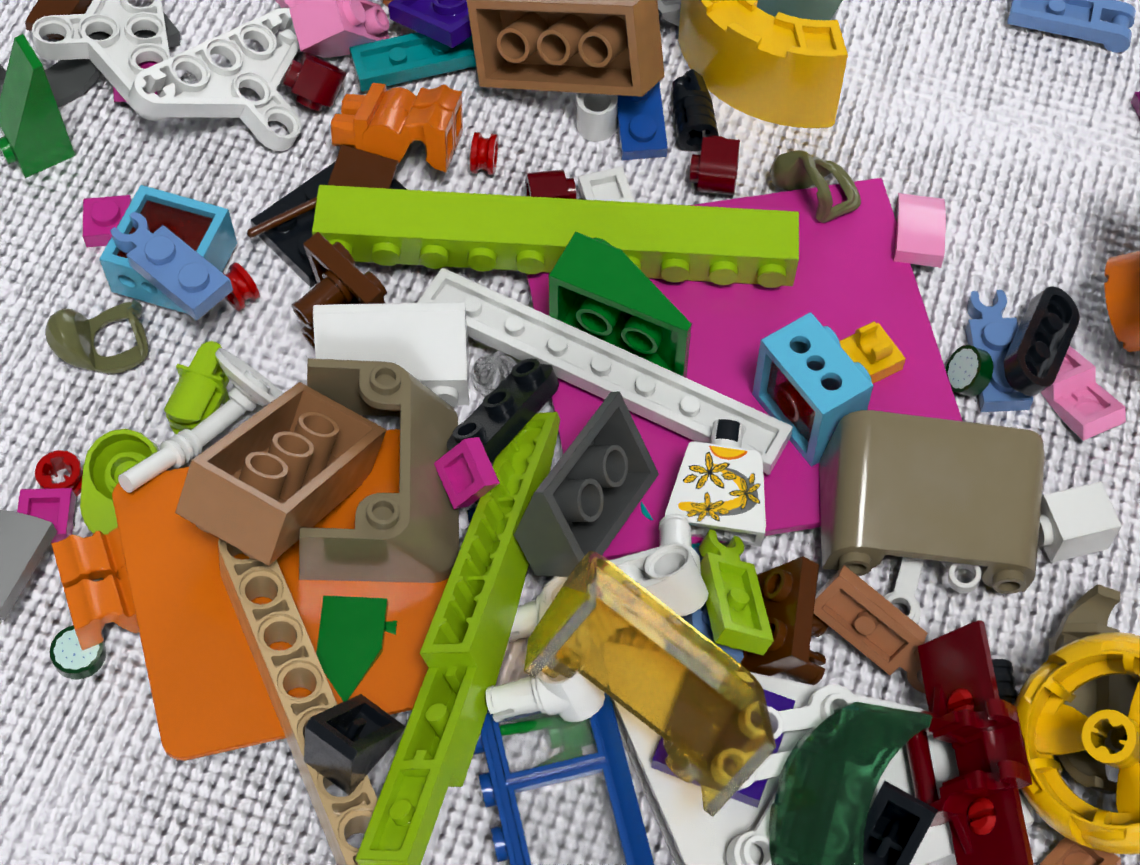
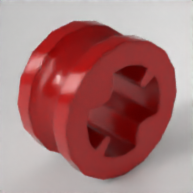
[470,132,499,175]
[222,262,260,311]
[35,450,83,496]

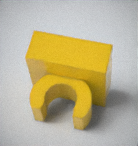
[839,321,906,384]

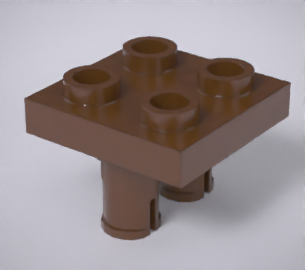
[291,232,387,349]
[736,556,829,685]

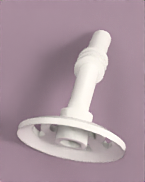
[118,348,284,493]

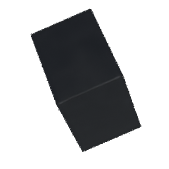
[304,694,406,795]
[841,781,938,865]

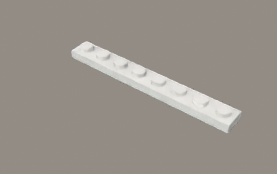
[417,267,793,475]

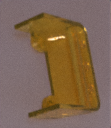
[524,551,776,817]

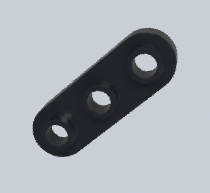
[1004,286,1080,396]
[447,359,559,462]

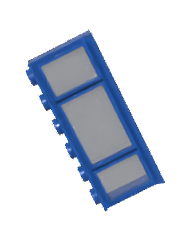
[474,685,654,865]

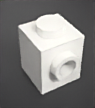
[1038,481,1122,563]

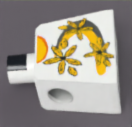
[665,419,766,547]

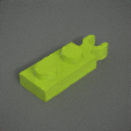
[699,529,774,656]

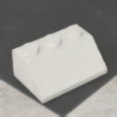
[313,302,470,407]

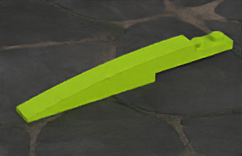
[355,412,560,865]

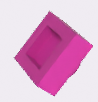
[82,195,132,247]
[434,437,500,509]
[17,488,76,544]

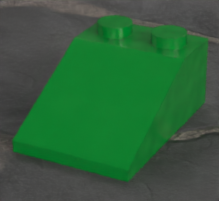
[549,232,692,378]

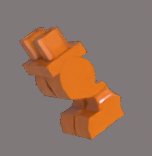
[331,83,463,173]
[51,527,139,650]

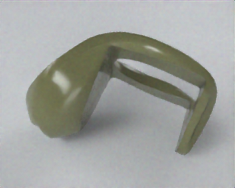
[770,150,861,223]
[45,300,148,374]

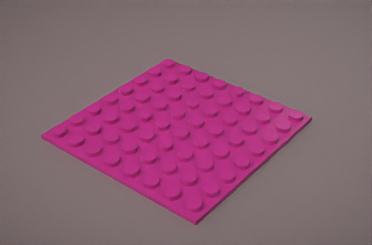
[526,178,962,563]

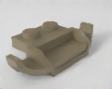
[1049,584,1140,795]

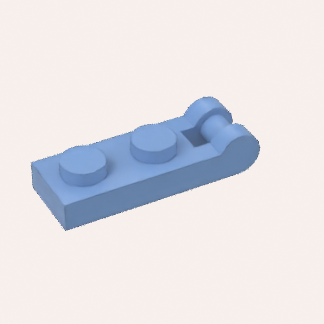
[1007,0,1136,53]

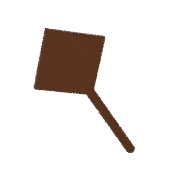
[247,145,399,238]

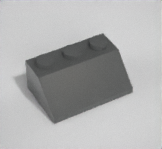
[514,391,659,577]

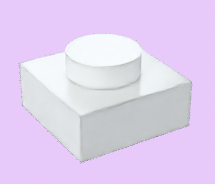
[578,166,635,202]

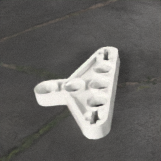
[32,0,170,121]
[128,8,302,151]

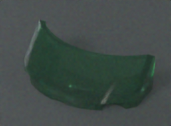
[769,702,932,865]

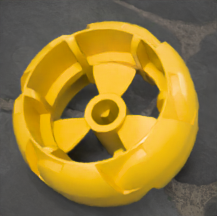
[1014,632,1140,855]

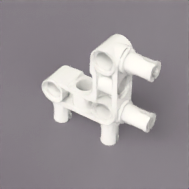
[486,514,709,722]

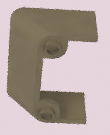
[299,358,459,583]

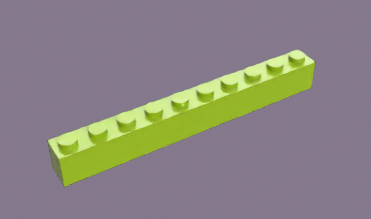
[312,185,799,288]

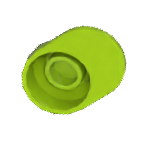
[80,429,159,535]

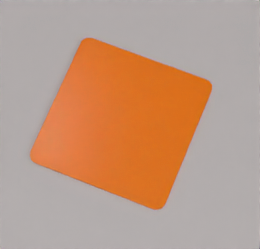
[112,429,449,761]

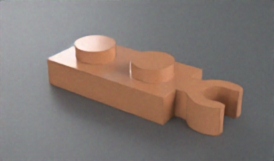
[814,565,928,693]

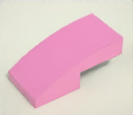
[894,193,946,268]
[1041,346,1126,441]

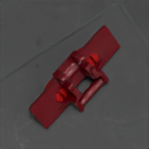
[897,620,1034,865]

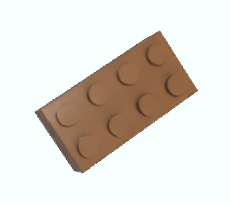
[467,0,665,97]
[175,382,386,566]

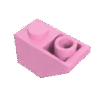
[289,0,389,58]

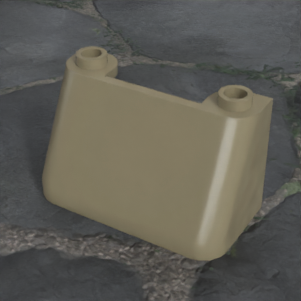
[819,410,1045,594]

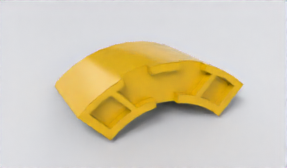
[678,0,848,128]

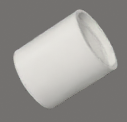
[577,93,618,142]

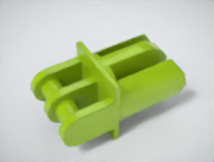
[164,341,230,434]

